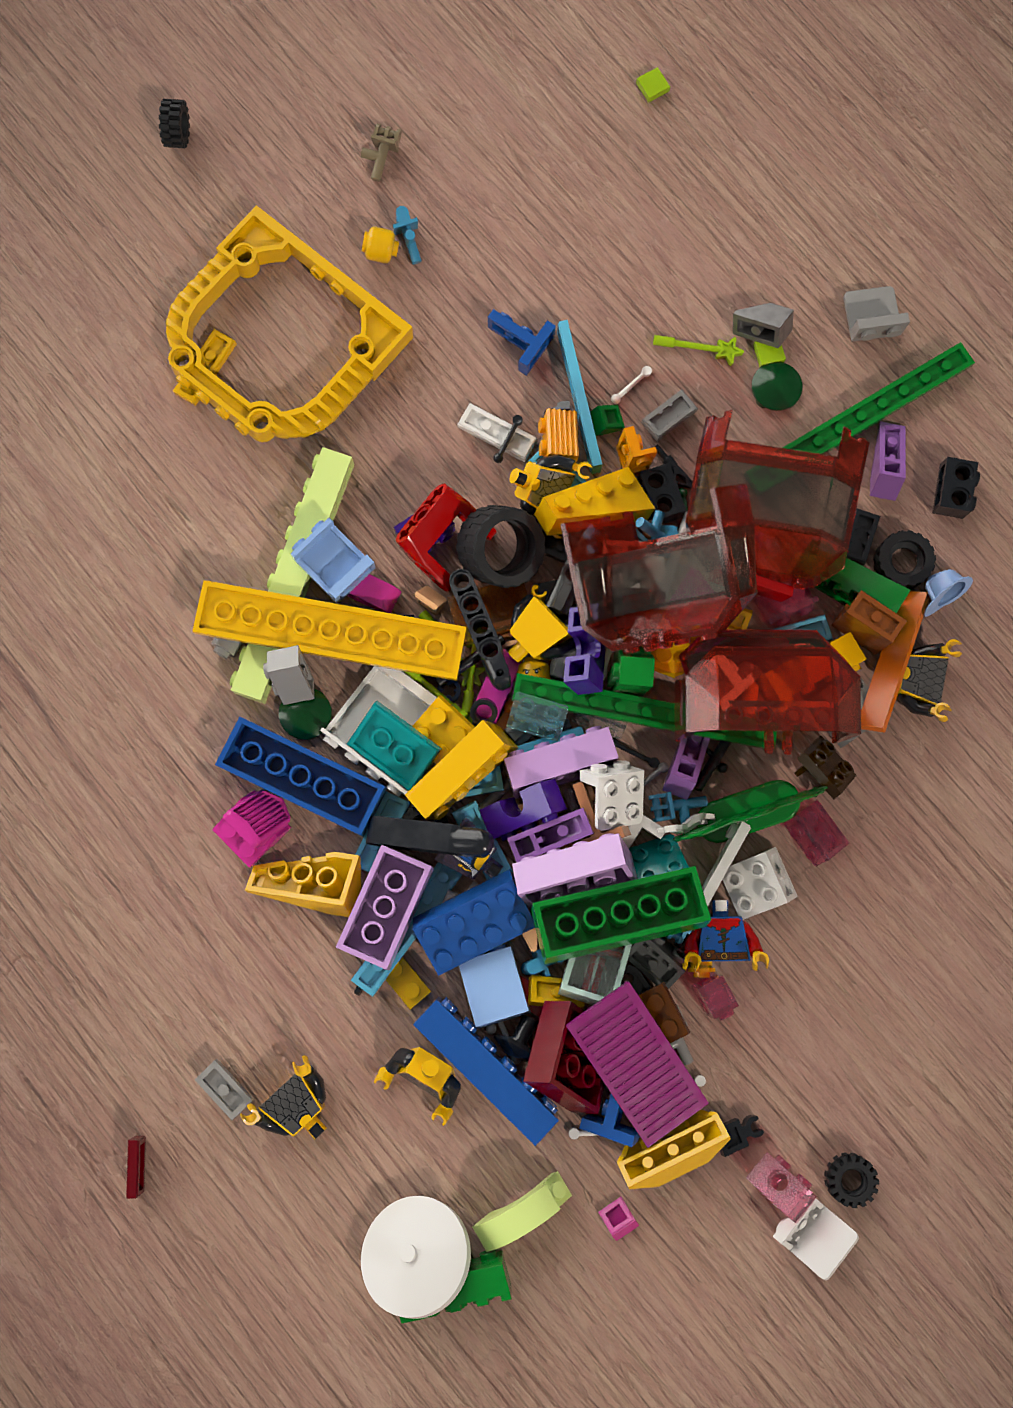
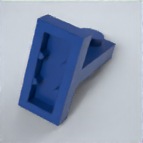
[488,309,556,376]
[579,1094,640,1147]

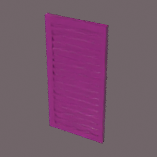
[566,981,709,1147]

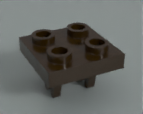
[794,735,857,800]

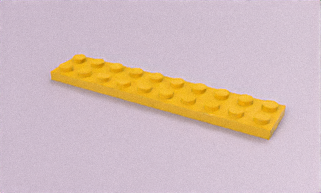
[192,580,467,681]

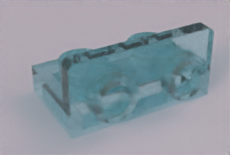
[506,692,568,742]

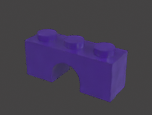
[563,604,608,695]
[479,778,567,841]

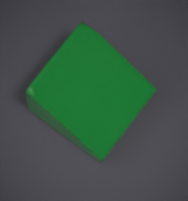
[590,405,625,436]

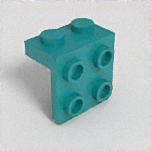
[629,834,689,879]

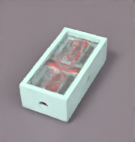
[558,944,632,1005]

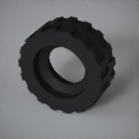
[873,530,936,590]

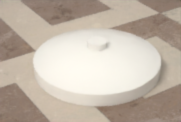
[361,1196,471,1319]

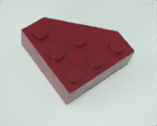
[523,1001,604,1114]

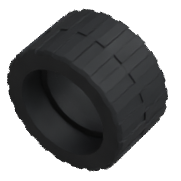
[456,505,546,588]

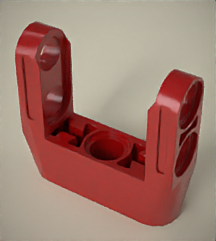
[396,483,497,593]

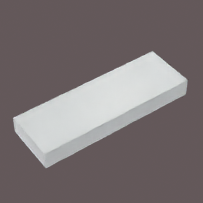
[457,403,537,462]

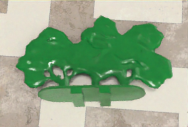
[673,780,828,843]

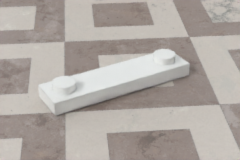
[702,822,751,906]

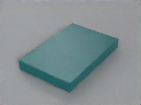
[347,700,442,791]

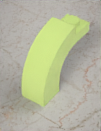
[472,1171,572,1252]

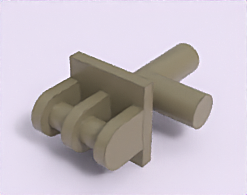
[361,123,402,182]

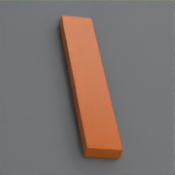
[857,591,930,733]

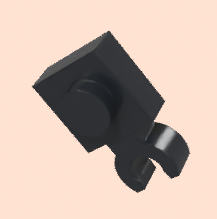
[720,1115,764,1157]

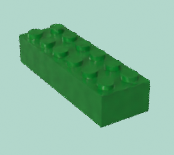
[531,866,711,964]

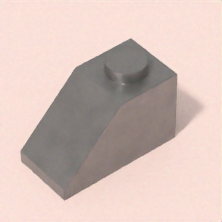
[733,303,794,348]

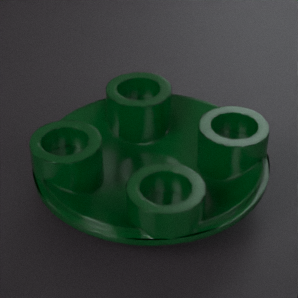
[752,362,803,411]
[279,689,332,740]

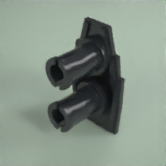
[494,1015,538,1063]

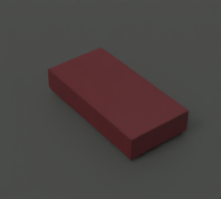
[126,1136,146,1199]

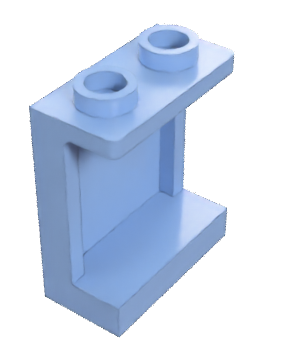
[291,518,375,604]
[459,944,531,1028]

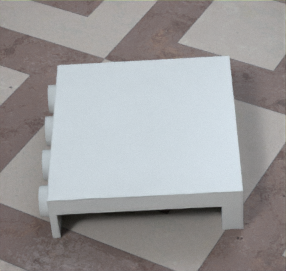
[320,666,437,797]

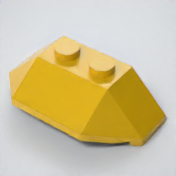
[617,1110,731,1189]

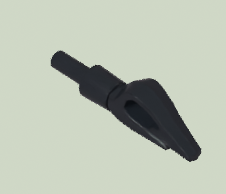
[655,444,699,491]

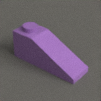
[870,421,906,501]
[662,733,710,800]
[507,808,594,862]

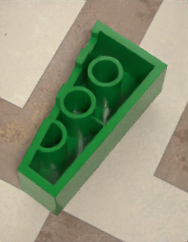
[791,541,910,613]
[607,642,655,697]
[400,1250,512,1324]

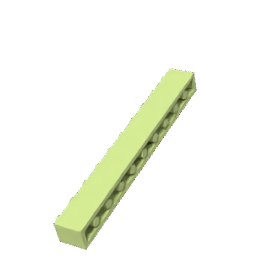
[230,447,354,704]

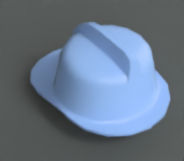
[924,569,973,617]

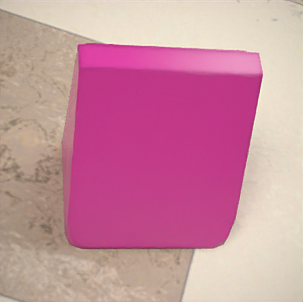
[598,1197,639,1241]

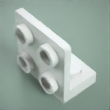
[722,847,798,920]

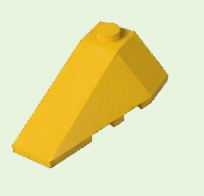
[245,852,361,917]

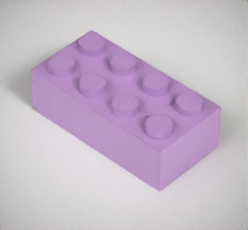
[504,726,619,799]
[512,833,637,909]
[336,845,434,970]

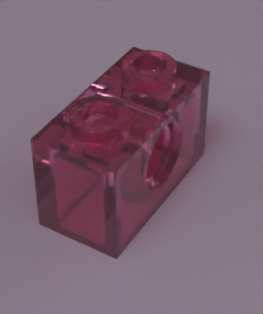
[691,973,739,1021]
[746,1152,817,1223]

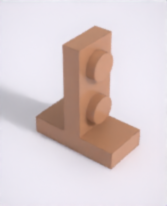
[571,781,631,846]

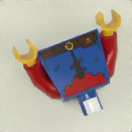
[682,900,769,972]

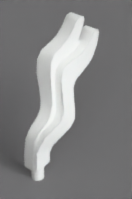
[657,813,715,834]

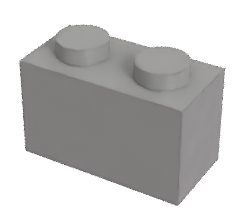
[263,645,315,705]

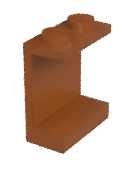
[831,590,907,655]

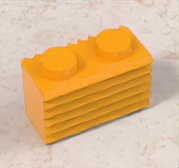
[538,408,579,463]

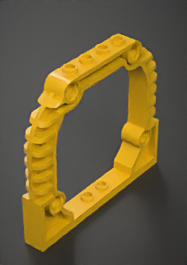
[166,205,413,442]

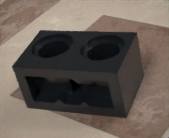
[932,457,980,519]
[637,463,687,524]

